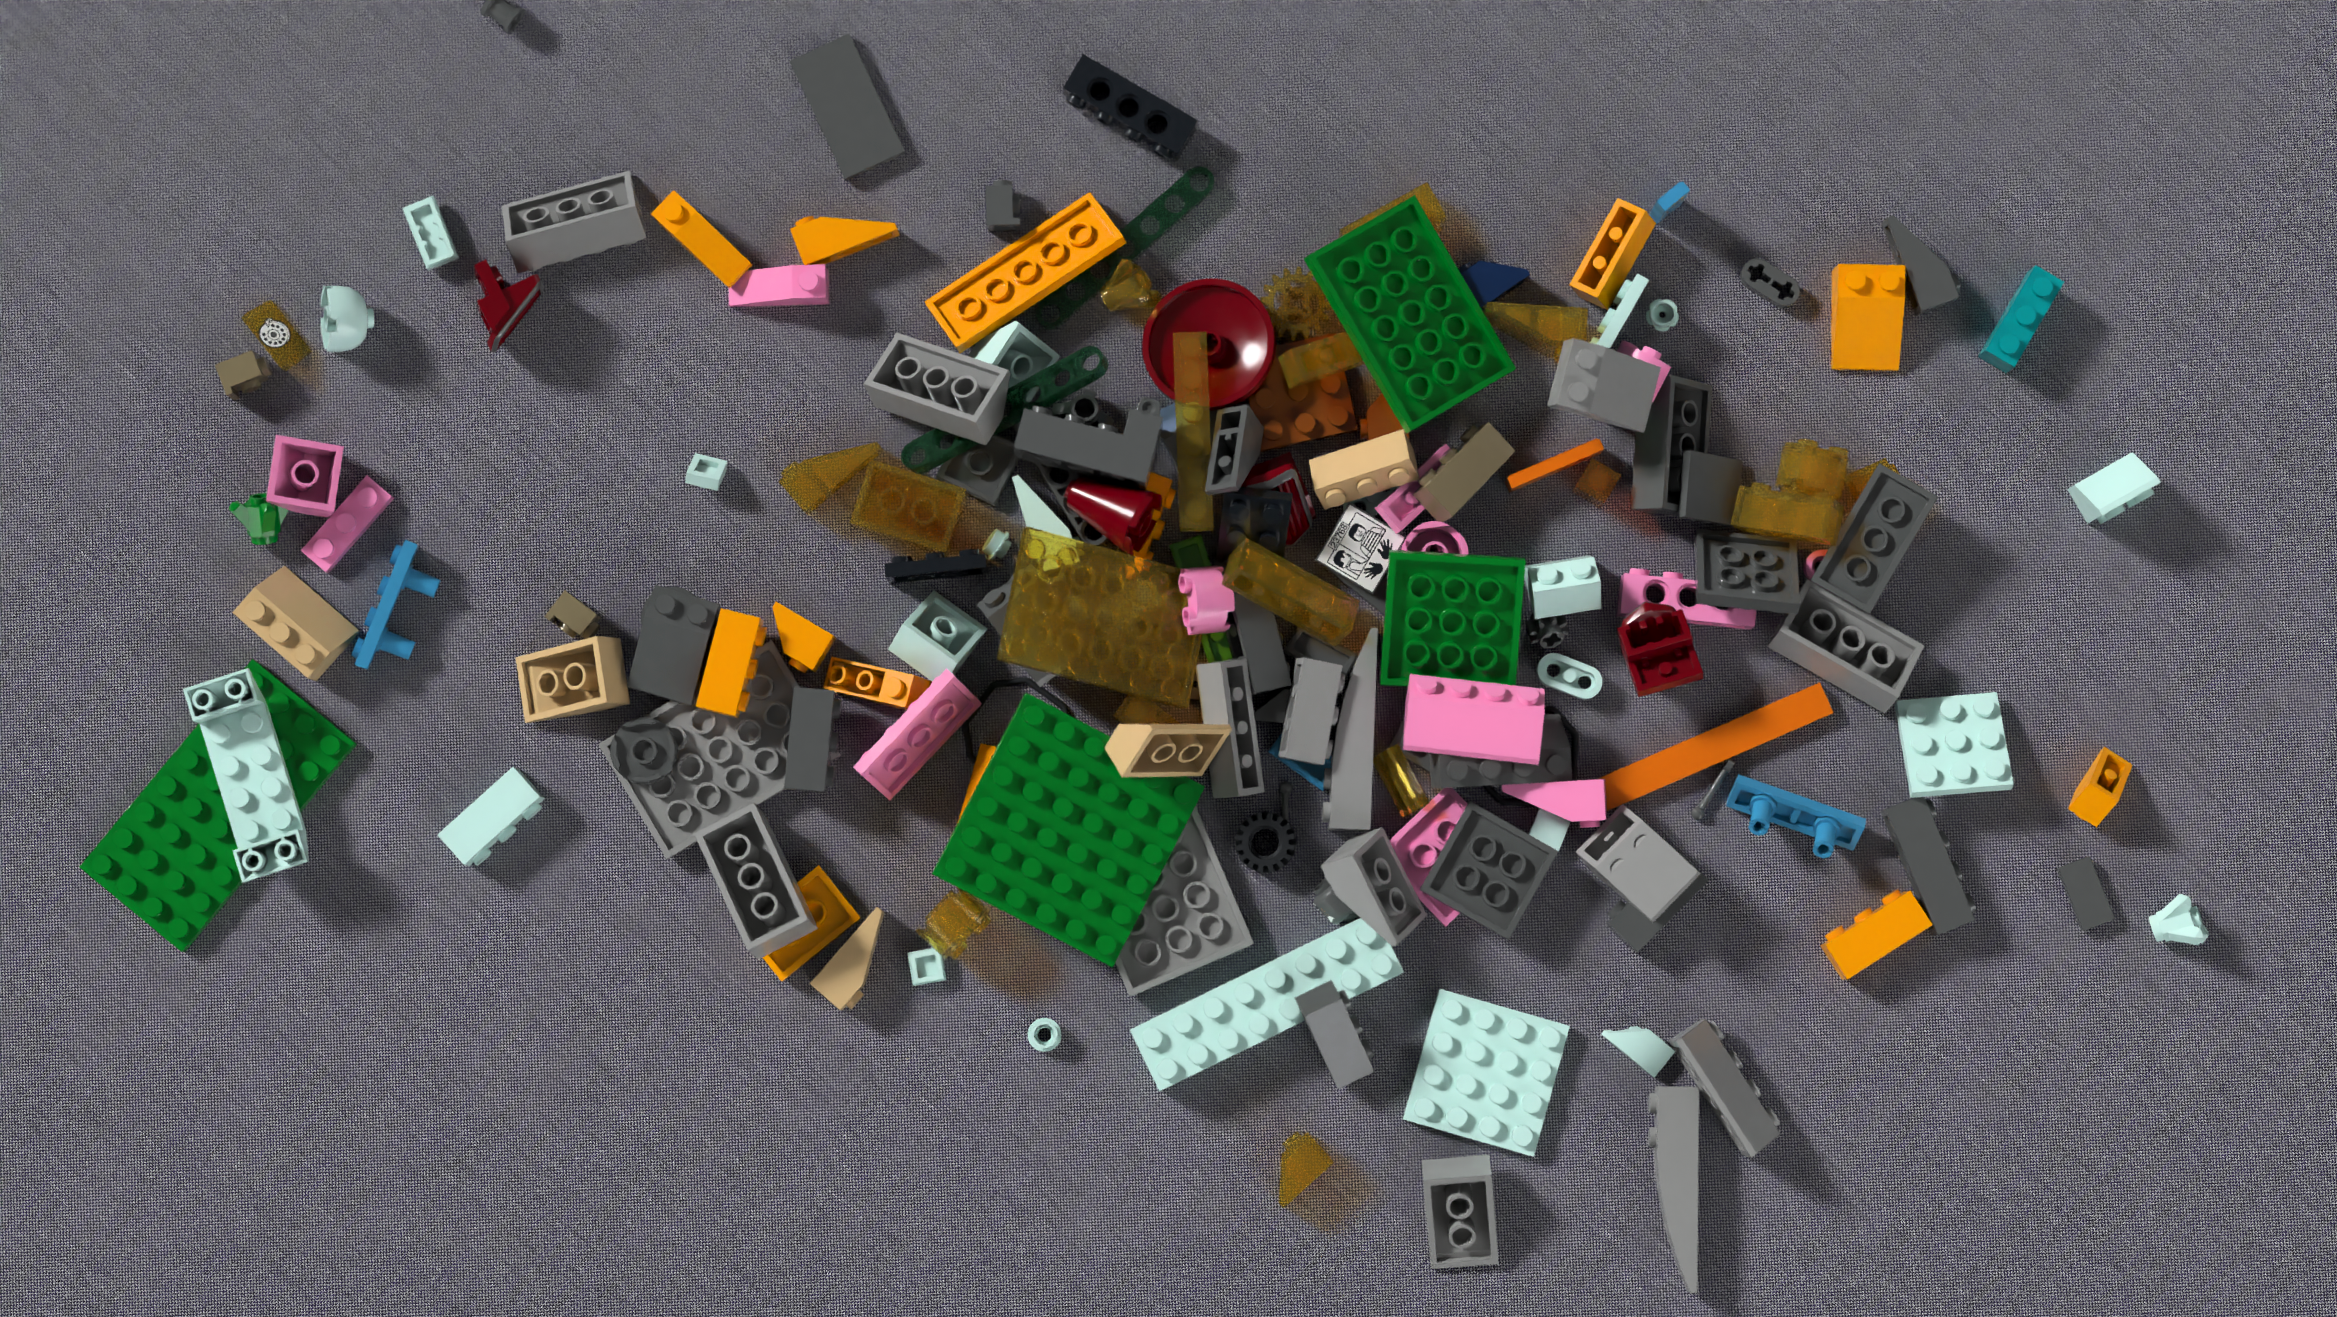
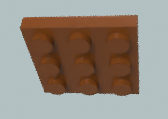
[1248,333,1358,452]

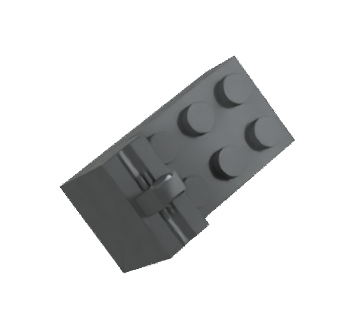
[1014,397,1163,490]

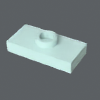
[402,196,459,271]

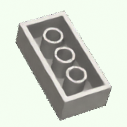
[694,803,818,960]

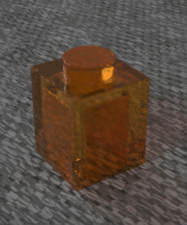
[1572,458,1621,508]

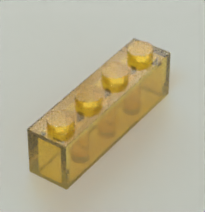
[1222,538,1360,647]

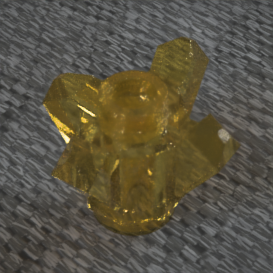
[1100,259,1162,312]

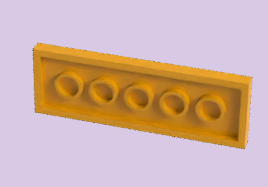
[924,192,1126,353]

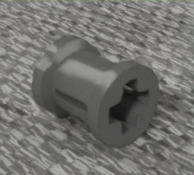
[480,0,525,34]

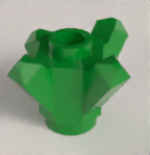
[228,493,288,545]

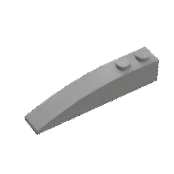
[1322,628,1378,831]
[1648,1086,1699,1293]

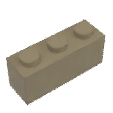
[1413,422,1515,522]

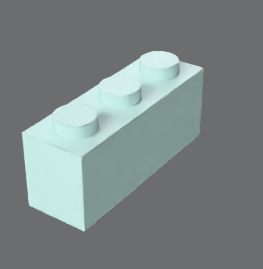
[437,767,545,866]

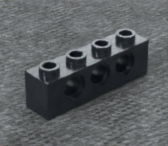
[1063,54,1198,161]

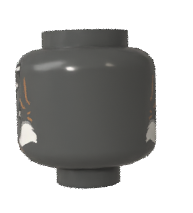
[1313,878,1358,924]

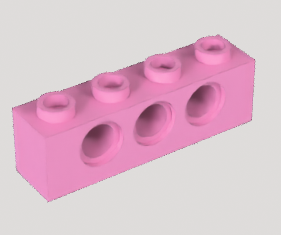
[1617,568,1756,630]

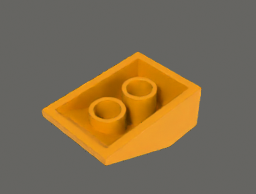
[1831,264,1905,371]

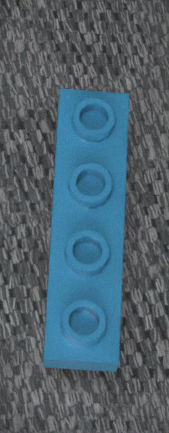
[351,540,441,670]
[1726,774,1866,858]

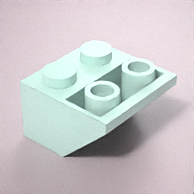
[2067,452,2161,524]

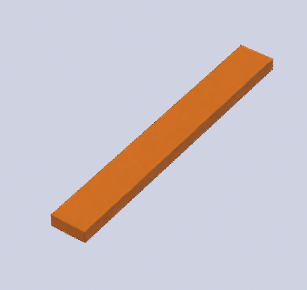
[1598,682,1834,811]

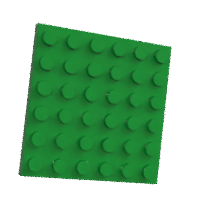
[931,693,1205,967]

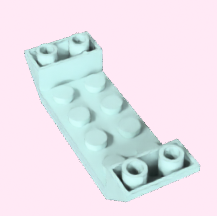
[183,668,309,883]

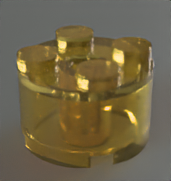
[1775,439,1849,501]
[915,888,991,960]

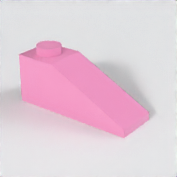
[729,264,829,307]
[1502,779,1607,828]

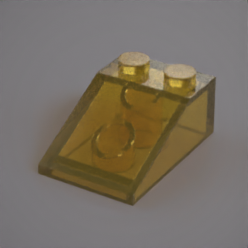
[1483,302,1588,363]

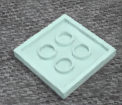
[1895,692,2014,798]

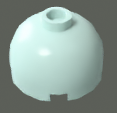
[320,286,374,352]

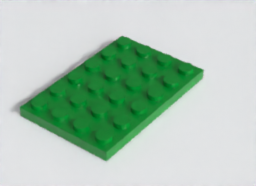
[1304,195,1516,434]

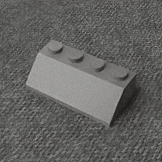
[502,171,646,273]
[864,333,1010,445]
[1767,579,1924,714]
[1668,1019,1780,1157]

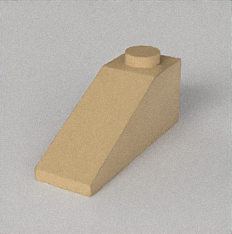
[809,907,884,1010]

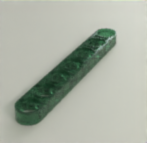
[1036,166,1214,330]
[901,346,1109,474]

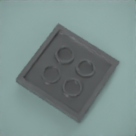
[1694,529,1800,614]
[1419,801,1559,940]

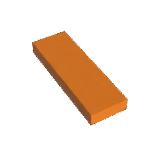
[1505,438,1604,493]

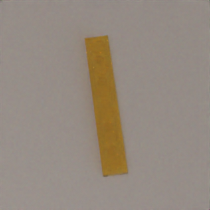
[1173,332,1214,532]

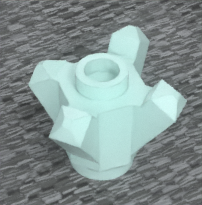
[2149,894,2209,945]

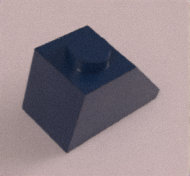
[1458,261,1530,311]

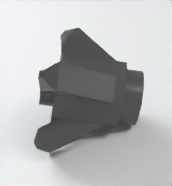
[1052,388,1115,428]

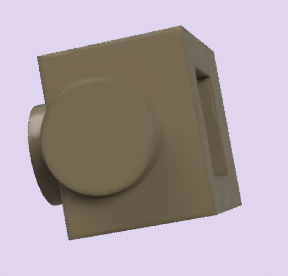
[215,350,272,401]
[544,590,601,639]

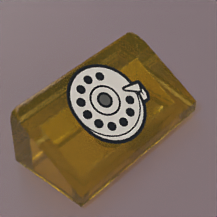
[241,300,312,372]

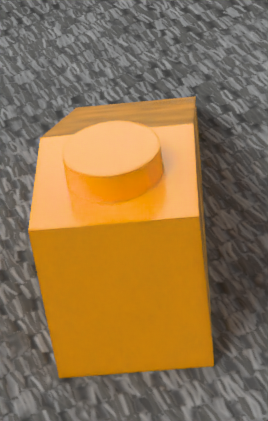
[651,190,752,289]
[790,216,900,265]

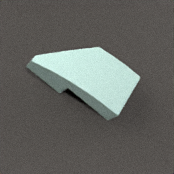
[1601,1026,1675,1078]

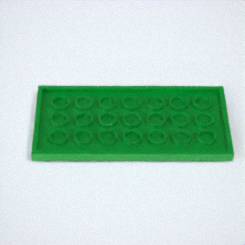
[79,659,357,952]

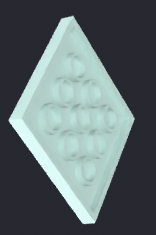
[1403,989,1570,1157]

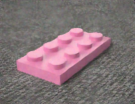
[853,669,982,801]

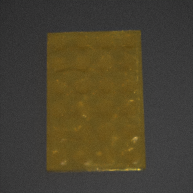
[997,527,1202,709]

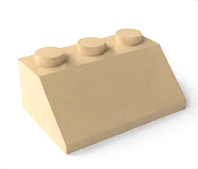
[232,566,360,681]
[1104,724,1232,777]

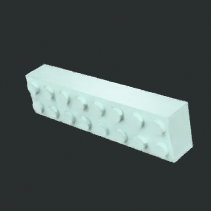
[1130,918,1404,1091]

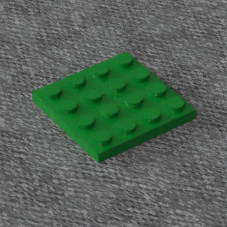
[1380,550,1526,686]

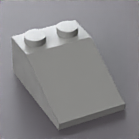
[1547,338,1661,433]
[1321,827,1427,947]
[1422,1155,1499,1269]

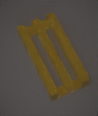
[1373,744,1429,818]

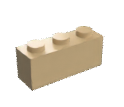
[1309,429,1420,510]

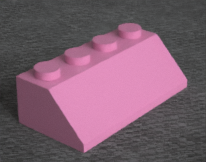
[1403,674,1545,765]

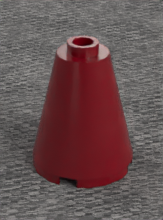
[1064,476,1162,556]

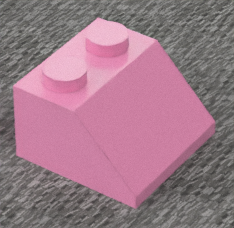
[266,435,344,518]

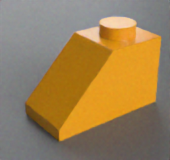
[772,602,836,674]
[2068,746,2133,827]

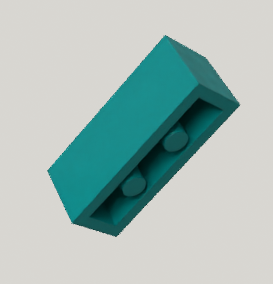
[1978,265,2064,374]

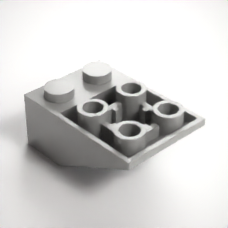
[1576,804,1700,922]

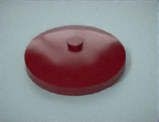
[1142,278,1276,411]

